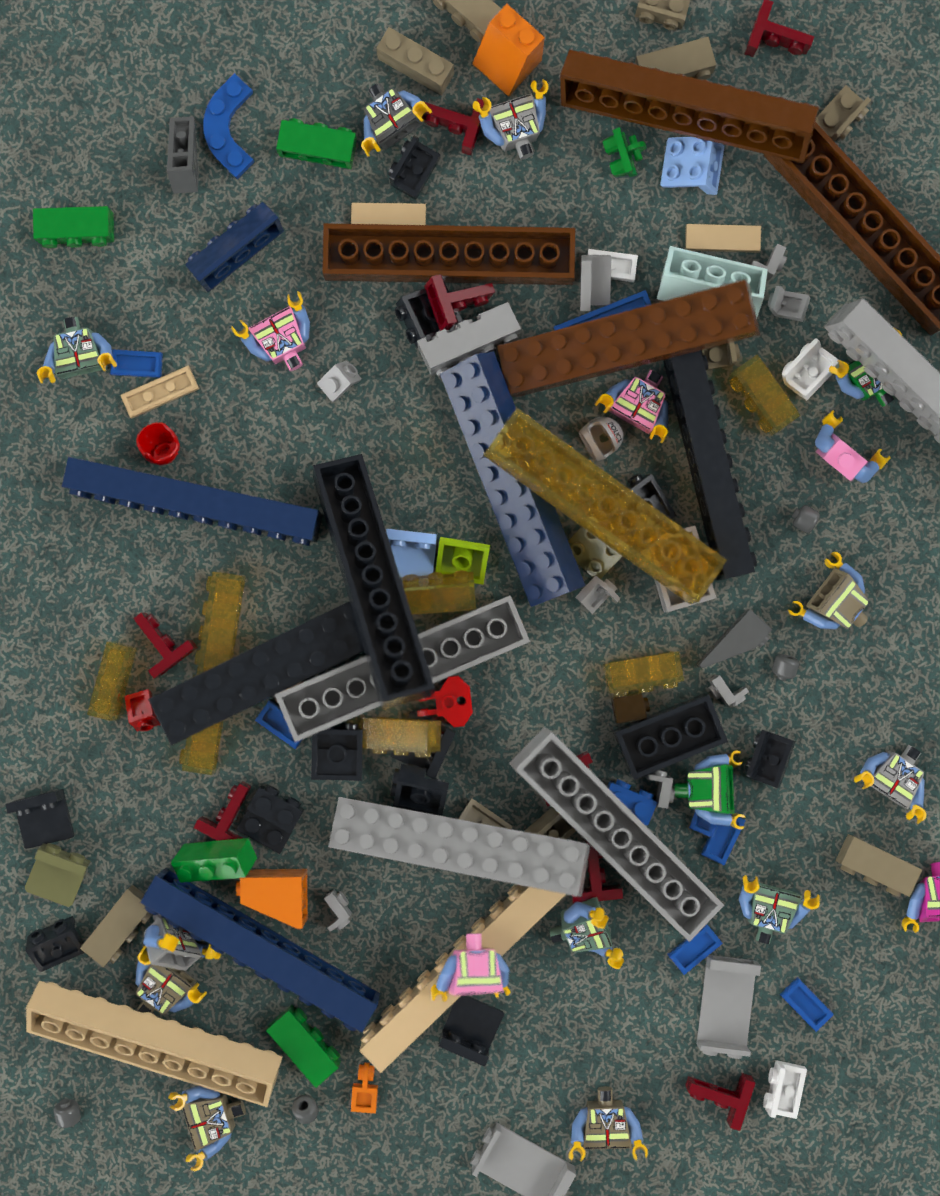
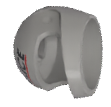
[579,417,623,462]

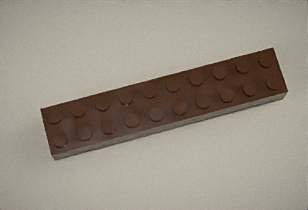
[560,49,819,163]
[763,122,940,336]
[323,223,575,285]
[497,279,760,397]

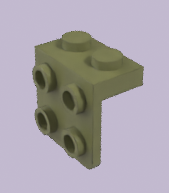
[568,506,635,579]
[25,843,90,907]

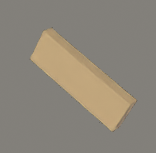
[351,203,426,225]
[685,224,761,253]
[120,365,199,419]

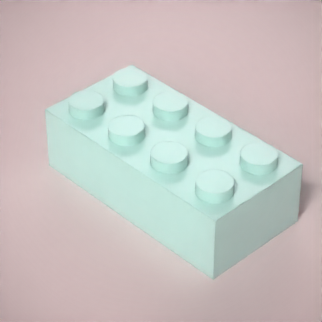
[657,246,768,317]

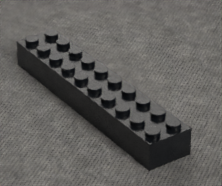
[663,350,757,581]
[313,454,435,710]
[148,601,364,746]

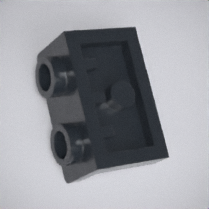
[25,916,85,972]

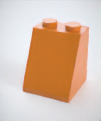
[472,4,545,97]
[236,869,308,929]

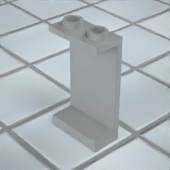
[696,955,761,1059]
[470,1122,576,1196]

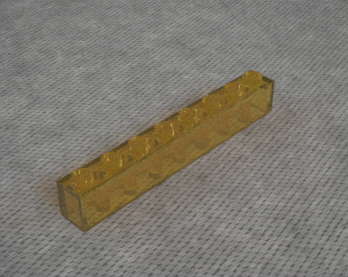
[179,571,246,775]

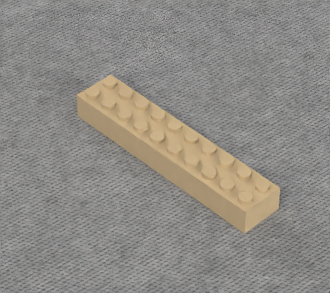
[359,884,566,1073]
[26,981,282,1107]

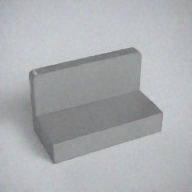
[580,255,612,311]

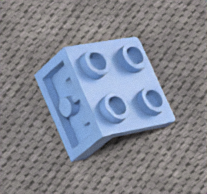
[660,137,724,195]
[386,529,437,585]

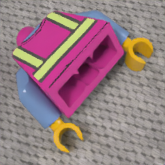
[902,862,940,933]

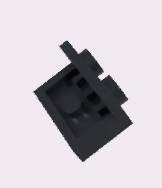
[388,135,441,200]
[745,730,796,789]

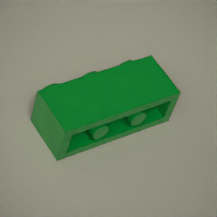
[276,118,357,169]
[33,206,114,248]
[171,838,257,883]
[266,1005,341,1088]

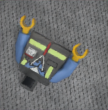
[361,83,432,157]

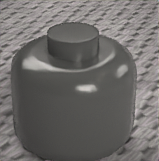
[792,505,820,533]
[772,654,800,681]
[292,1094,319,1124]
[53,1099,81,1128]

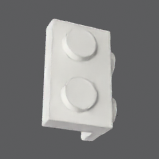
[782,338,839,401]
[763,1060,807,1119]

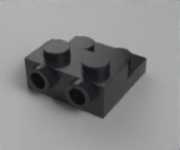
[395,281,463,348]
[606,473,677,543]
[311,723,364,781]
[390,764,449,816]
[237,784,305,854]

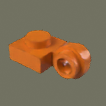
[351,1062,378,1114]

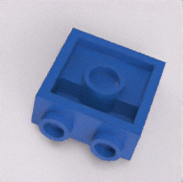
[607,779,658,826]

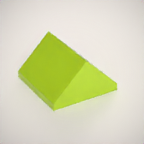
[435,537,490,585]

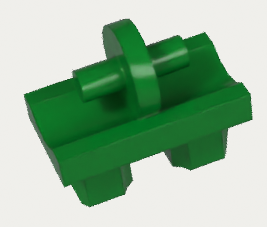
[602,127,647,177]

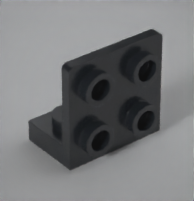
[391,711,456,778]
[5,789,74,849]
[438,995,504,1067]

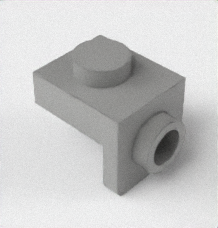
[750,244,787,280]
[768,286,810,322]
[317,361,362,402]
[575,575,621,614]
[708,675,749,707]
[645,770,675,809]
[324,889,352,932]

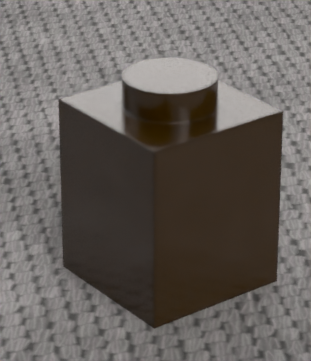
[611,692,650,724]

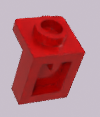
[124,689,160,732]

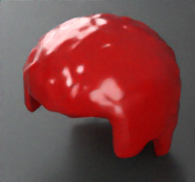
[136,422,180,466]

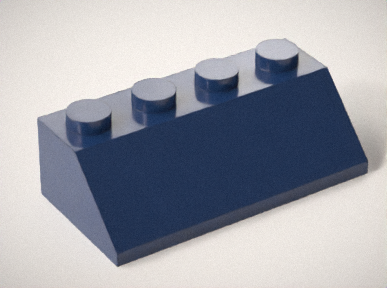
[185,202,284,293]

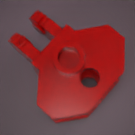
[417,675,473,727]

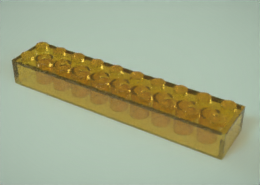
[483,408,727,604]

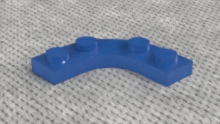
[203,73,254,180]

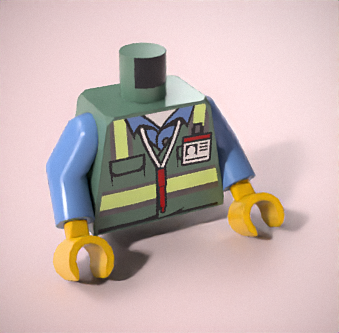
[37,317,117,384]
[739,875,820,944]
[549,897,624,969]

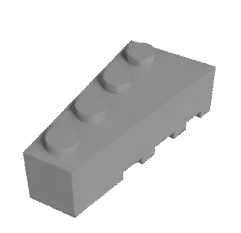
[417,302,521,377]

